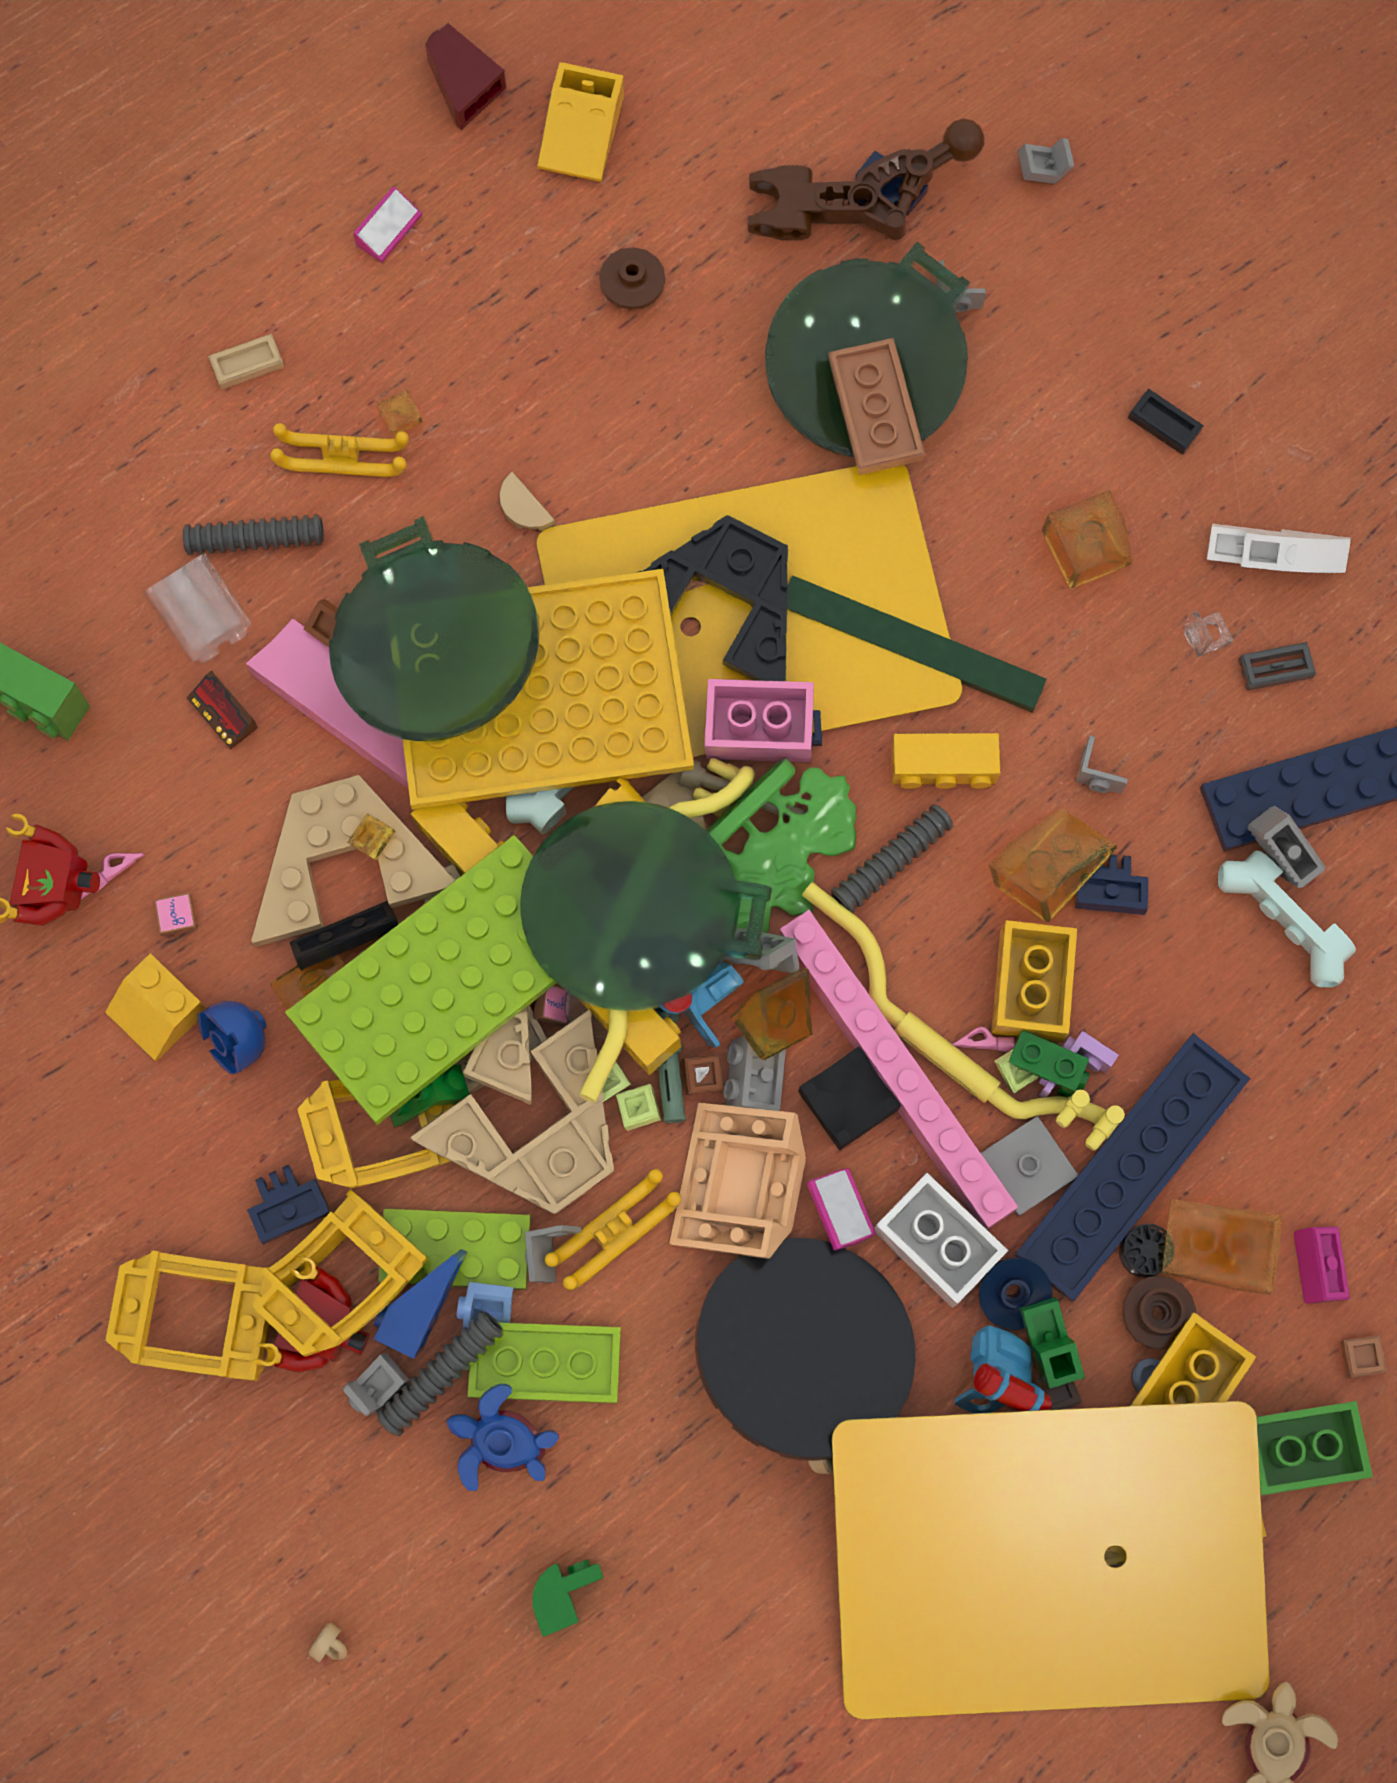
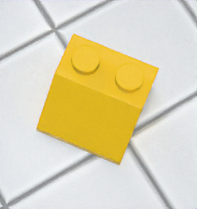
[105,953,206,1062]

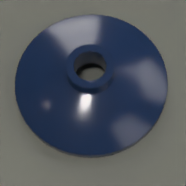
[979,1257,1052,1330]

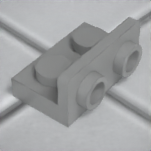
[712,928,799,974]
[723,1035,787,1111]

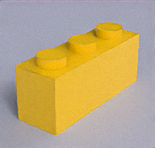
[891,733,1000,789]

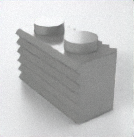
[1248,806,1326,888]

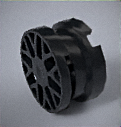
[1119,1224,1175,1278]

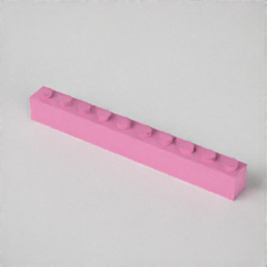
[779,910,1018,1230]

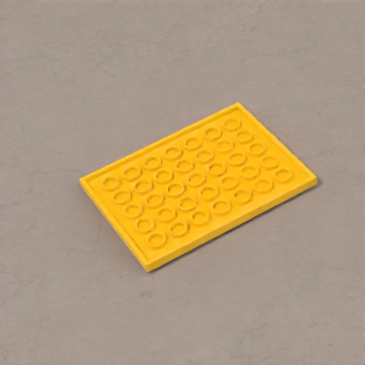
[386,569,694,809]

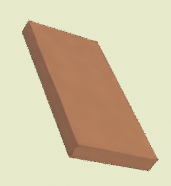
[828,338,925,475]

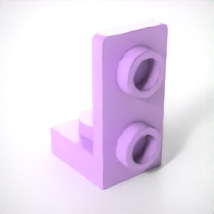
[1039,1031,1119,1097]

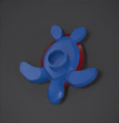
[446,1384,559,1491]

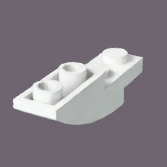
[1207,523,1351,573]

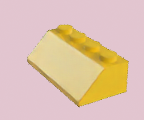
[1130,1312,1256,1406]

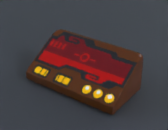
[187,671,258,750]

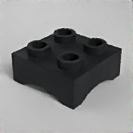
[798,1046,901,1151]

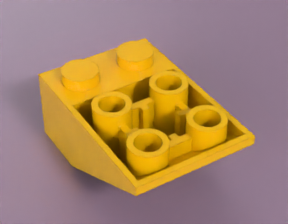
[538,62,624,182]

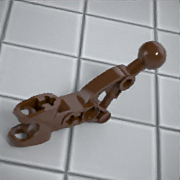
[748,118,985,240]

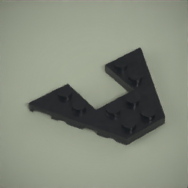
[638,515,788,682]

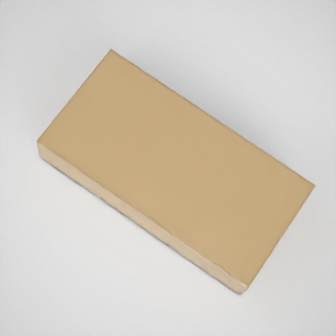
[208,334,284,390]

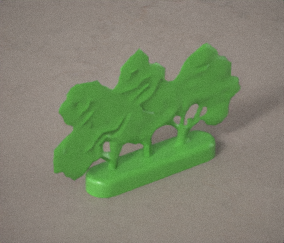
[683,757,856,935]

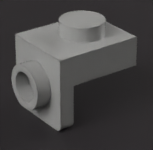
[1018,138,1074,184]
[342,1353,410,1416]

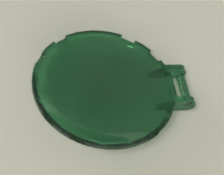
[765,242,971,457]
[329,516,539,741]
[520,801,772,1011]

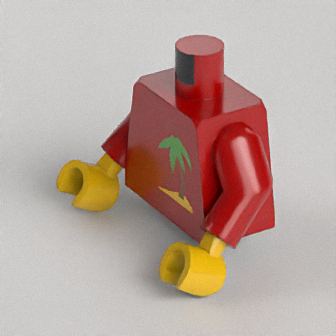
[0,814,100,926]
[253,1254,369,1373]

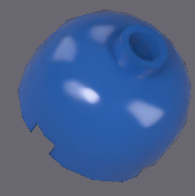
[197,1001,266,1075]

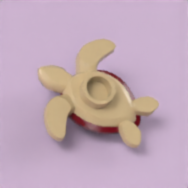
[1222,1681,1339,1783]

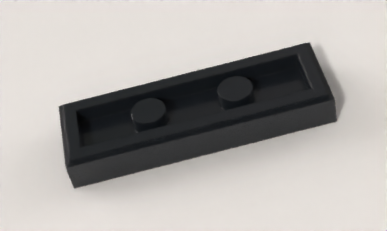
[289,901,398,970]

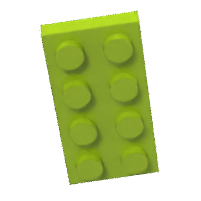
[378,1209,531,1290]
[468,1323,621,1404]

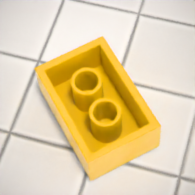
[991,920,1077,1042]

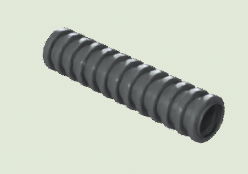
[183,514,324,555]
[831,804,953,913]
[377,1311,504,1436]

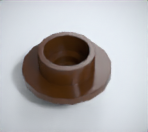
[599,247,665,310]
[1122,1275,1196,1350]

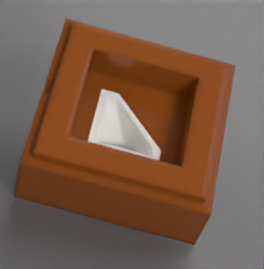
[682,1054,724,1095]

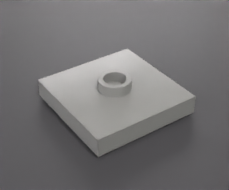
[981,1116,1078,1217]

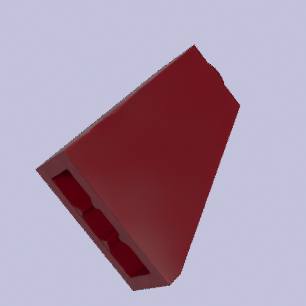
[425,23,506,130]

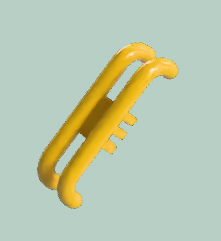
[270,423,409,477]
[544,1169,681,1290]

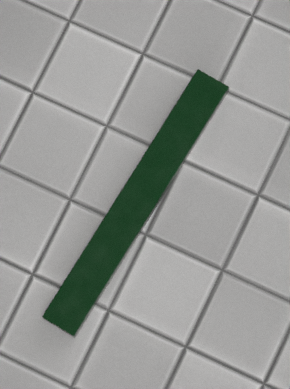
[787,575,1047,713]

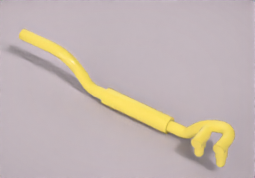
[579,758,755,1103]
[802,882,1125,1151]

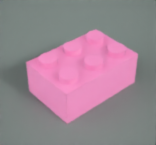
[705,679,814,762]

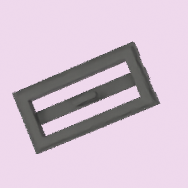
[1238,642,1316,691]

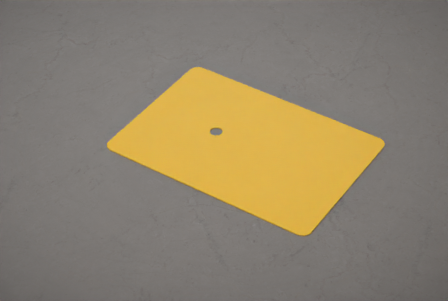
[537,465,962,757]
[832,1401,1269,1719]

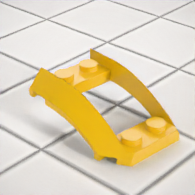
[298,1080,454,1188]
[252,1189,428,1357]
[105,1250,269,1381]

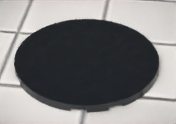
[695,1238,916,1461]

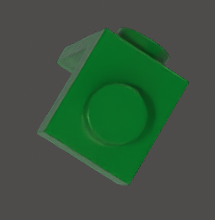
[1009,1031,1090,1097]
[390,1064,469,1127]

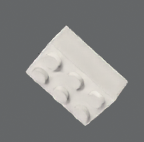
[874,1173,1008,1308]

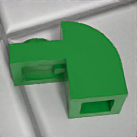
[1020,1297,1085,1389]
[532,1559,604,1637]

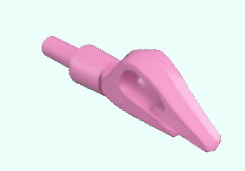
[81,853,145,900]
[952,1027,1017,1052]

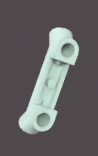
[506,787,574,835]
[1218,850,1356,988]

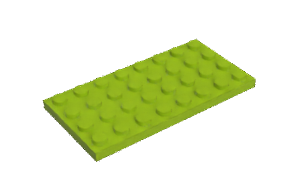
[285,835,602,1125]

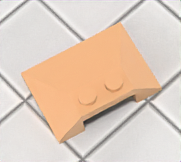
[669,1103,806,1259]

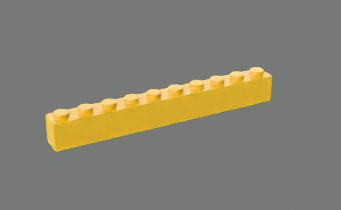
[411,802,681,1075]

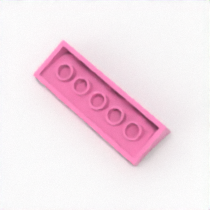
[246,618,409,790]

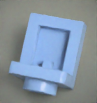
[457,1282,513,1328]

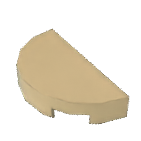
[499,472,555,531]

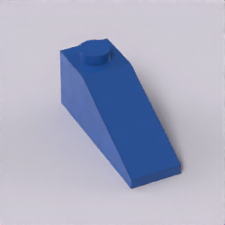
[374,1249,467,1359]

